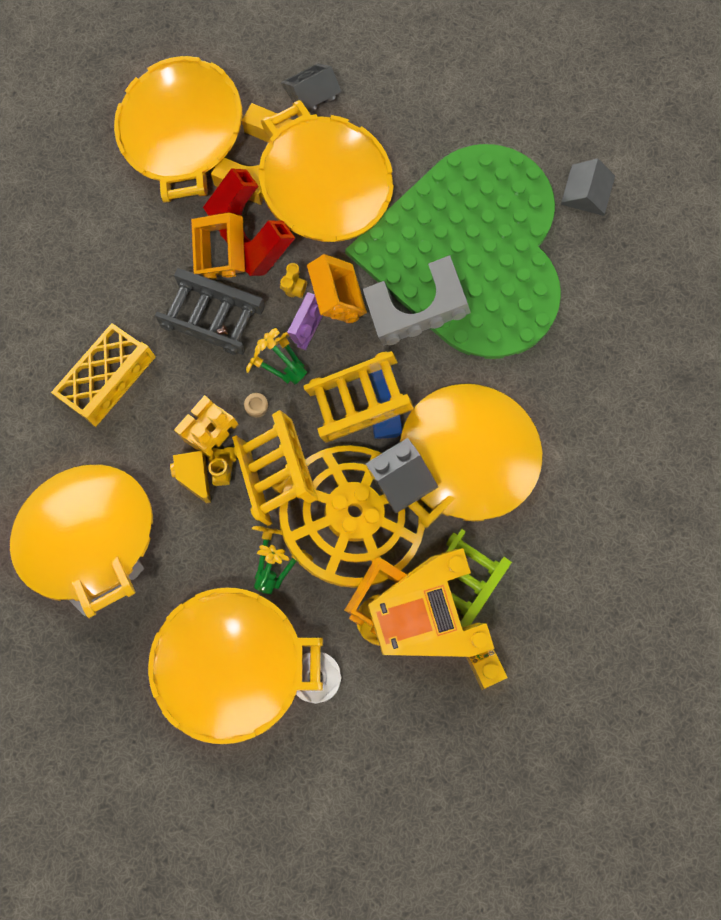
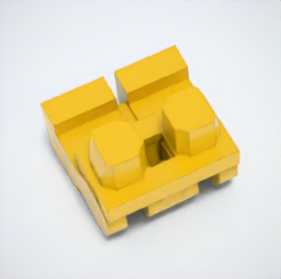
[174,395,239,458]

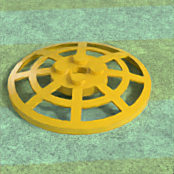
[279,445,425,588]

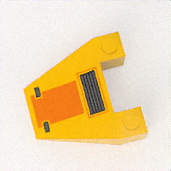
[367,548,495,657]

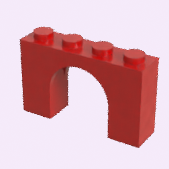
[203,168,295,276]

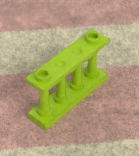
[446,529,512,627]

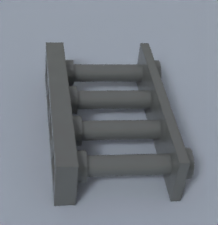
[155,268,265,355]

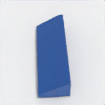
[368,366,402,439]

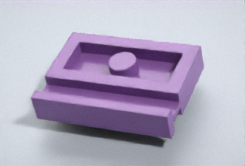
[287,292,323,350]

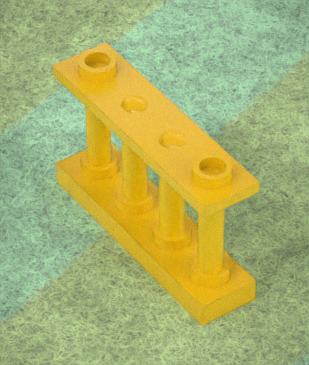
[303,351,414,443]
[232,410,318,526]

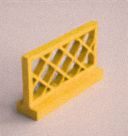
[51,323,156,427]

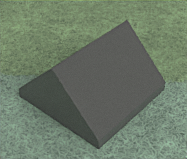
[561,158,615,216]

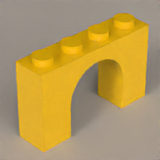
[211,103,292,205]

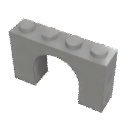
[363,255,471,346]

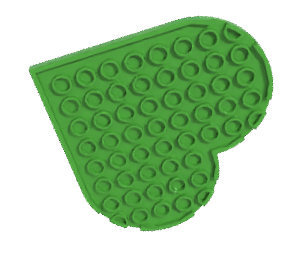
[345,144,561,359]

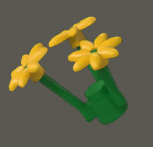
[246,328,307,385]
[252,526,313,594]

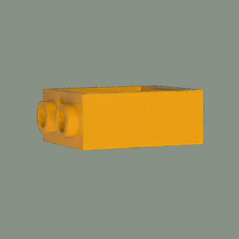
[191,213,245,280]
[307,254,367,323]
[344,558,407,636]

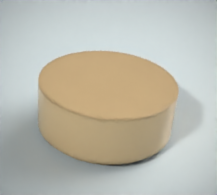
[244,393,268,417]

